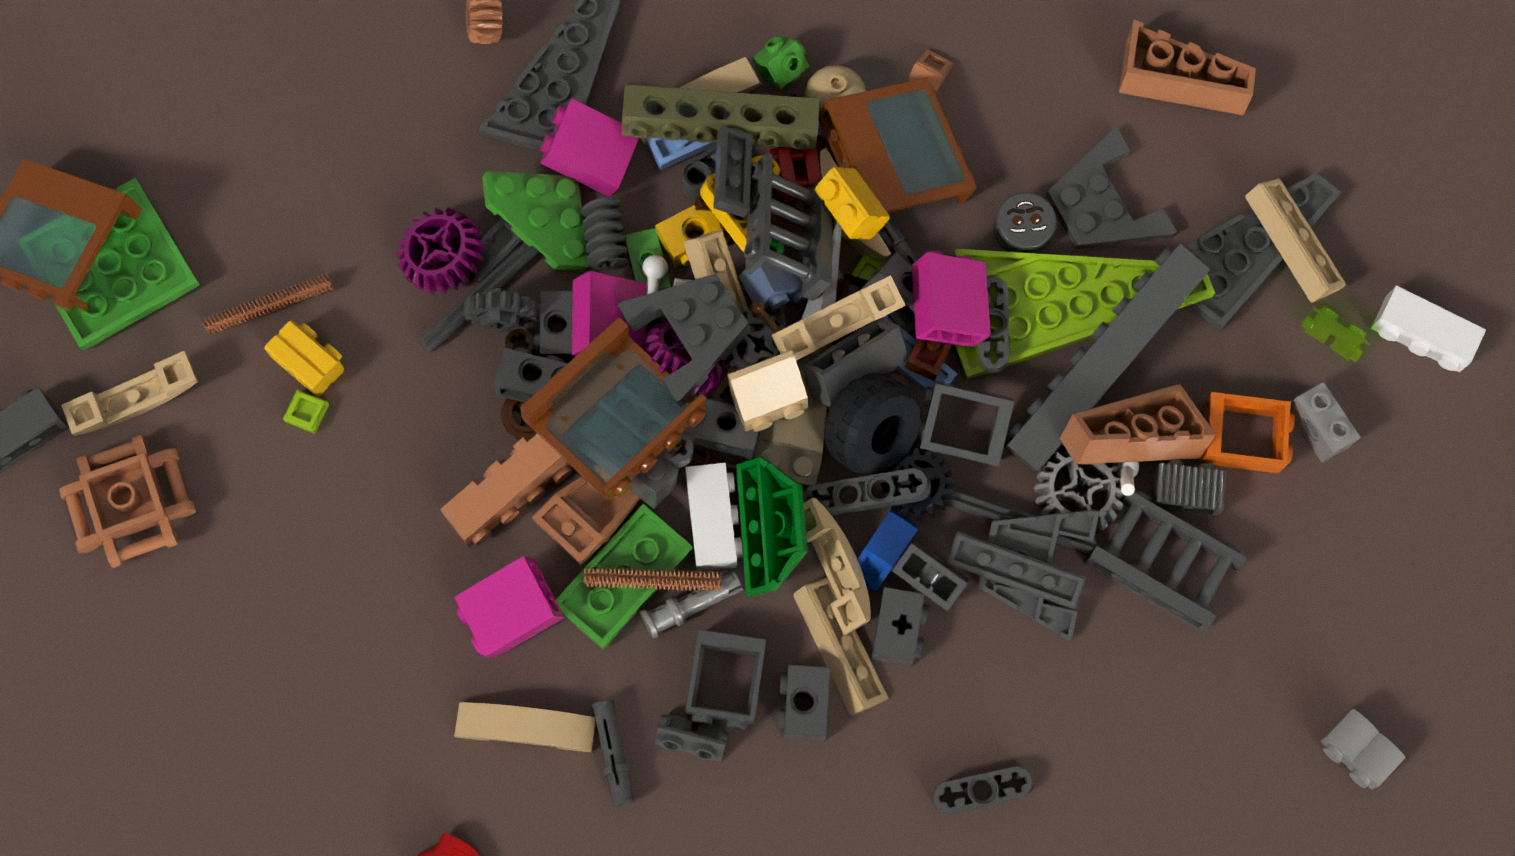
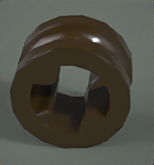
[505,328,534,354]

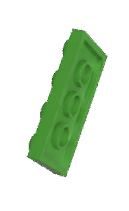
[556,504,694,650]

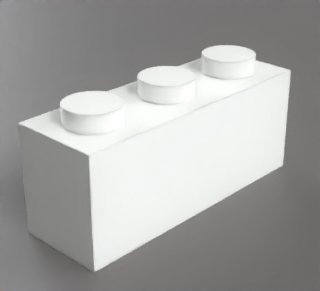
[1371,285,1486,372]
[685,463,743,572]

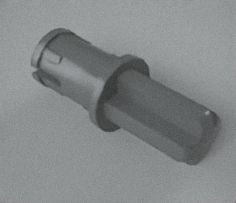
[878,215,919,267]

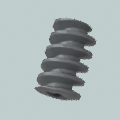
[581,197,629,271]

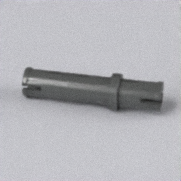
[592,699,635,807]

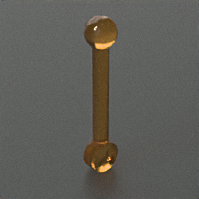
[751,300,781,333]

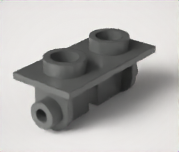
[655,713,729,762]

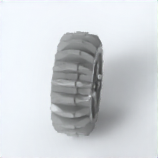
[1034,449,1125,530]

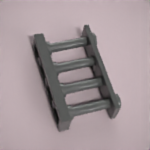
[744,152,832,301]
[1085,491,1248,633]

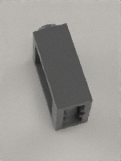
[917,380,1015,466]
[685,629,766,730]

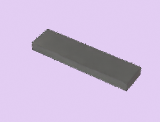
[946,531,1087,610]

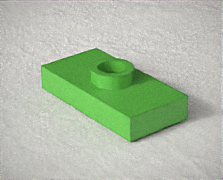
[625,228,671,291]

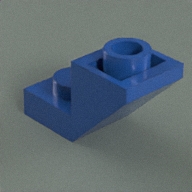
[857,508,919,592]

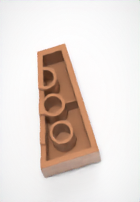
[1119,19,1256,115]
[1059,384,1216,465]
[440,434,572,548]

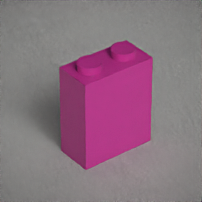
[540,98,639,197]
[912,251,991,347]
[572,271,646,356]
[454,556,565,658]

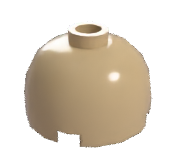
[804,65,866,112]

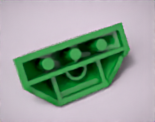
[736,457,808,597]

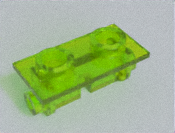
[1300,305,1370,362]

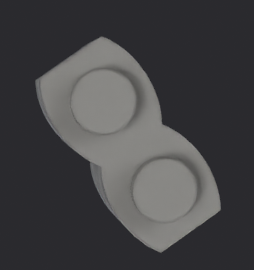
[1320,708,1406,790]

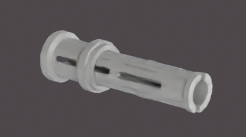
[640,572,743,639]

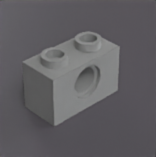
[1290,382,1361,463]

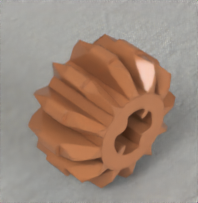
[465,0,503,45]

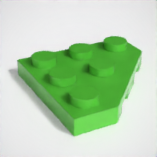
[482,171,589,270]

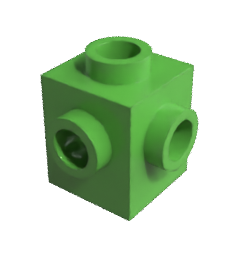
[752,35,809,89]

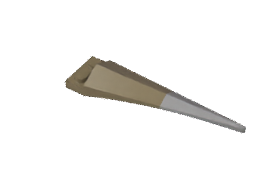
[754,222,842,487]

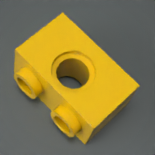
[655,205,731,268]

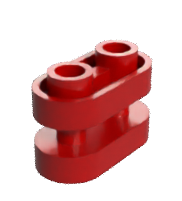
[769,147,821,203]

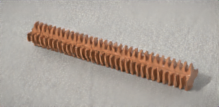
[202,273,334,335]
[584,566,721,592]

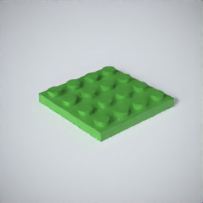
[19,177,200,351]

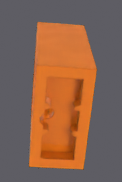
[1200,392,1295,474]

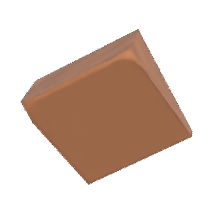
[908,49,954,92]

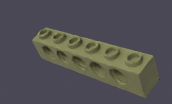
[622,84,819,150]

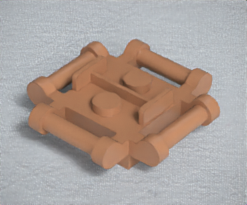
[59,434,196,568]

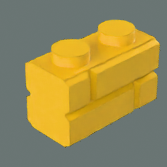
[815,167,890,239]
[264,320,344,397]

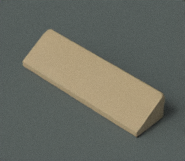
[1245,178,1346,303]
[684,229,755,331]
[793,577,889,716]

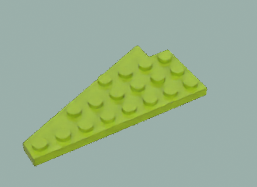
[953,249,1215,380]

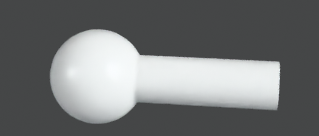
[642,255,668,294]
[1113,462,1139,496]

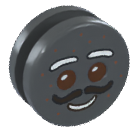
[994,192,1056,253]

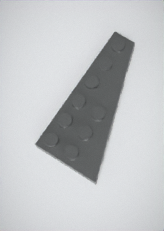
[477,0,623,153]
[1184,172,1342,331]

